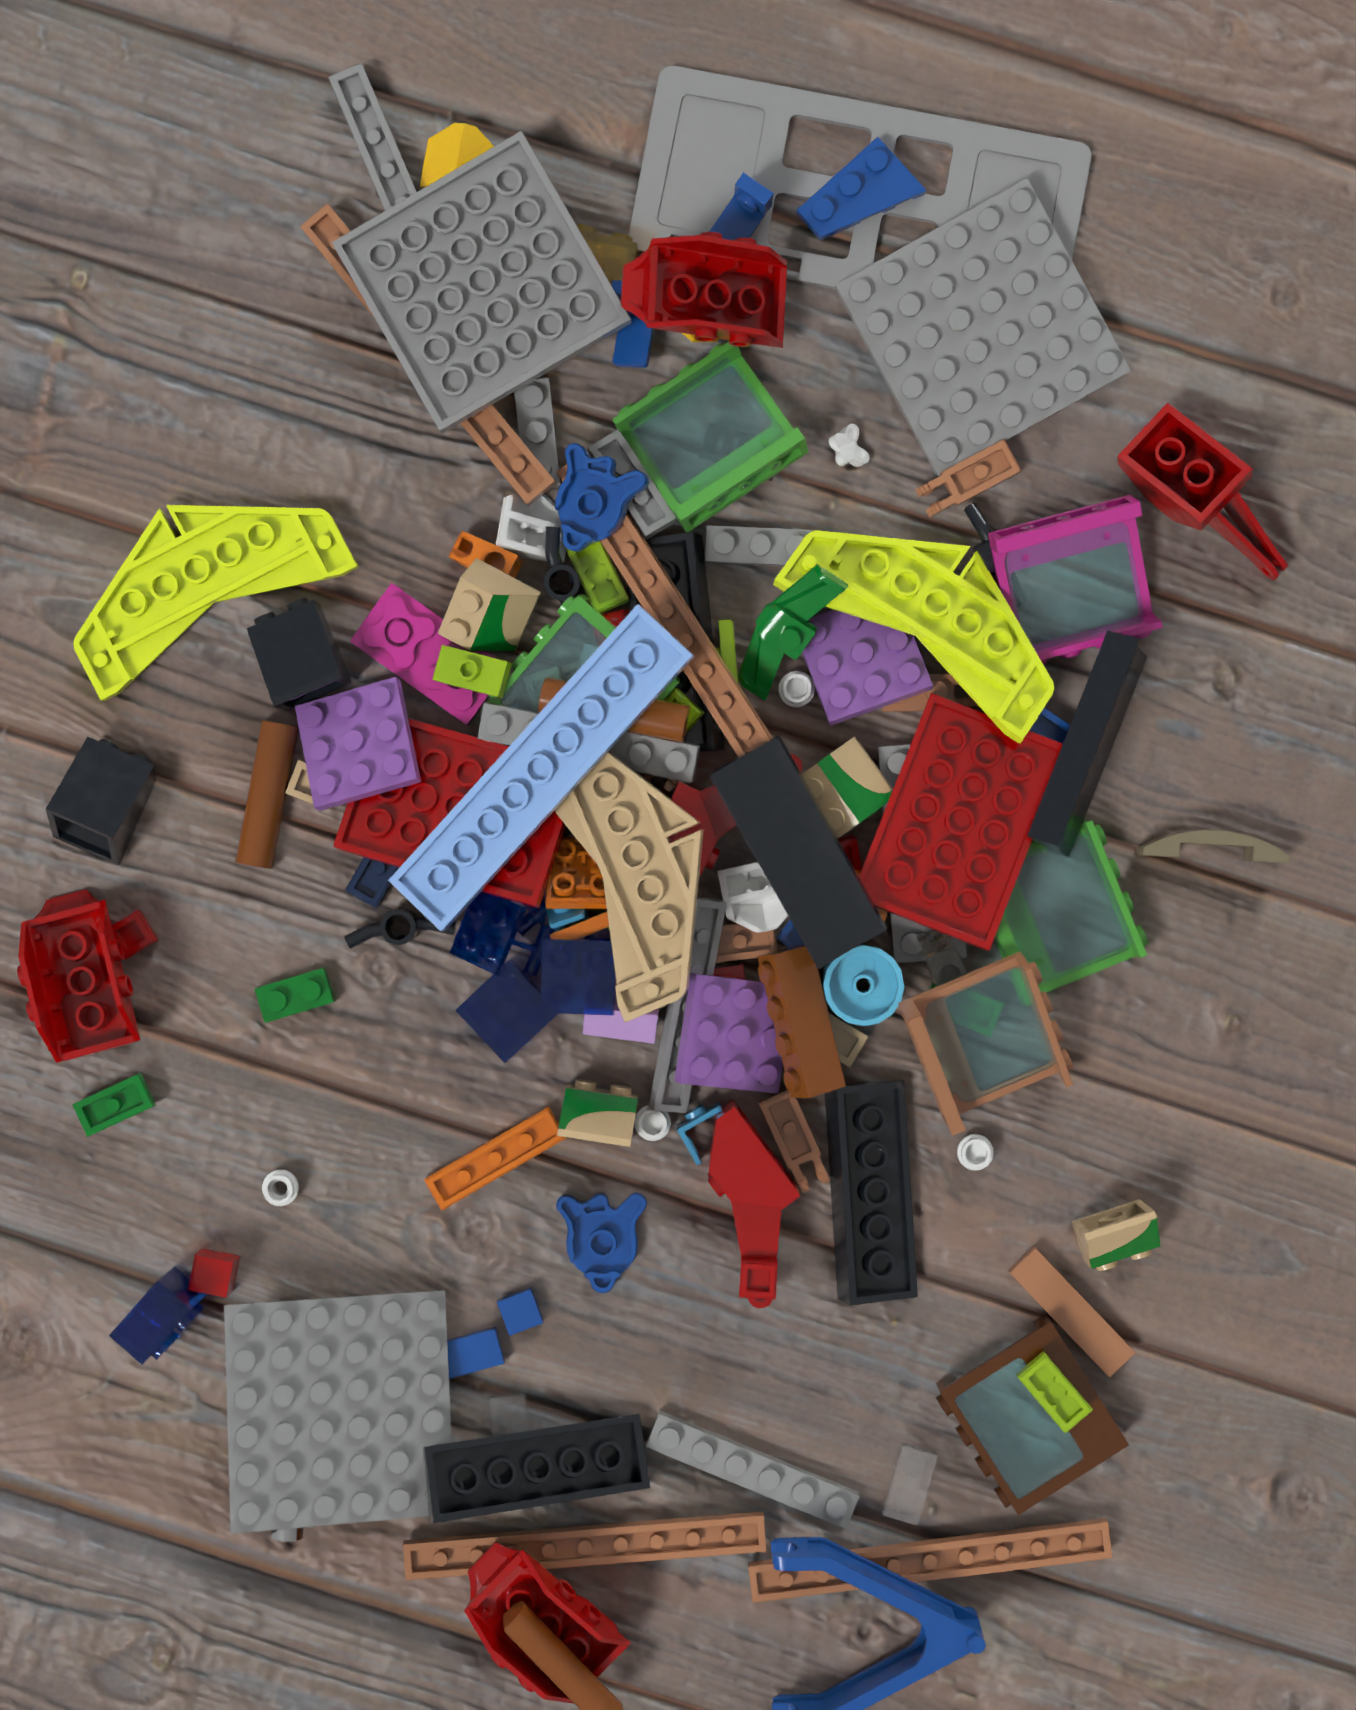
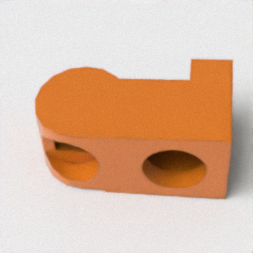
[448,531,524,579]

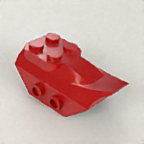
[621,232,787,348]
[17,889,141,1063]
[464,1542,631,1703]

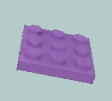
[802,610,933,726]
[295,677,421,811]
[674,973,783,1094]

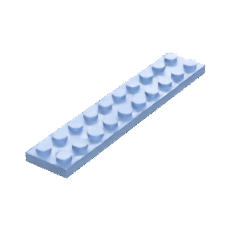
[388,604,695,931]

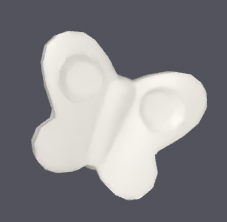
[829,424,870,467]

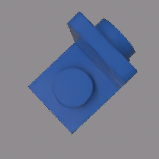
[709,172,774,240]
[611,280,655,368]

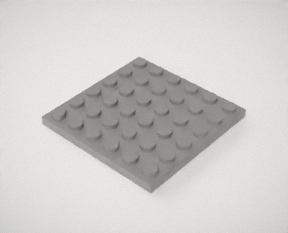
[332,131,632,434]
[834,177,1131,477]
[224,1290,452,1534]

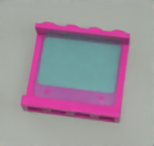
[988,495,1163,664]

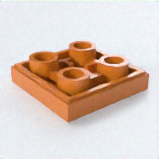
[545,837,607,909]

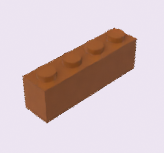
[757,945,846,1098]

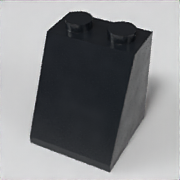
[246,598,353,711]
[46,736,156,865]

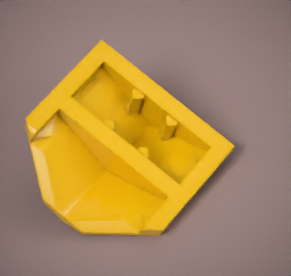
[420,123,494,189]

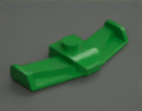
[738,564,848,700]

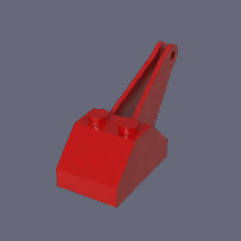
[1117,402,1288,581]
[669,754,802,875]
[707,1098,801,1309]

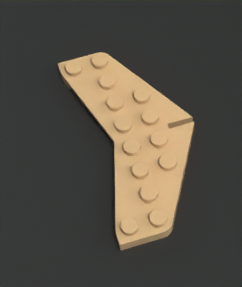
[555,751,704,1022]

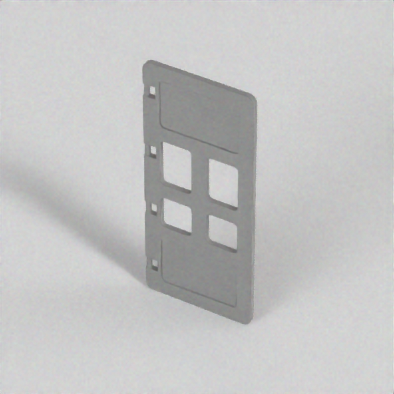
[628,66,1092,289]

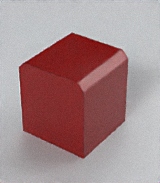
[188,1249,241,1298]

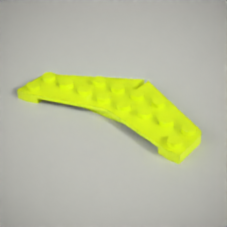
[74,505,359,701]
[773,530,1054,744]

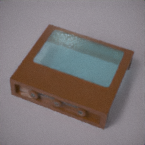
[936,1315,1129,1515]

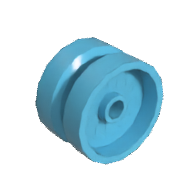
[821,943,904,1026]

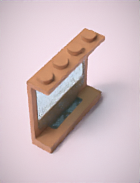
[898,951,1074,1136]

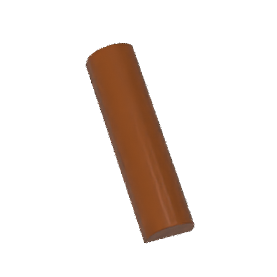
[538,677,691,743]
[235,720,299,869]
[503,1601,623,1710]

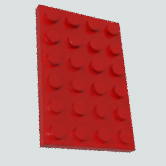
[859,693,1063,951]
[333,718,566,908]

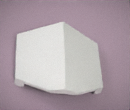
[496,493,566,563]
[717,862,788,933]

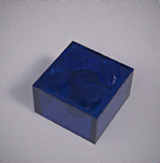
[455,958,561,1063]
[109,1267,207,1365]

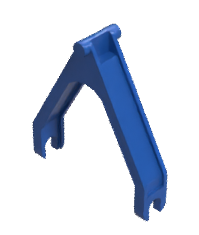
[771,1537,986,1710]

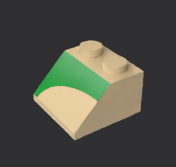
[438,558,541,651]
[802,736,893,839]
[557,1079,639,1147]
[1071,1199,1161,1271]

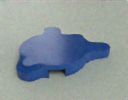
[555,443,649,552]
[556,1192,647,1293]

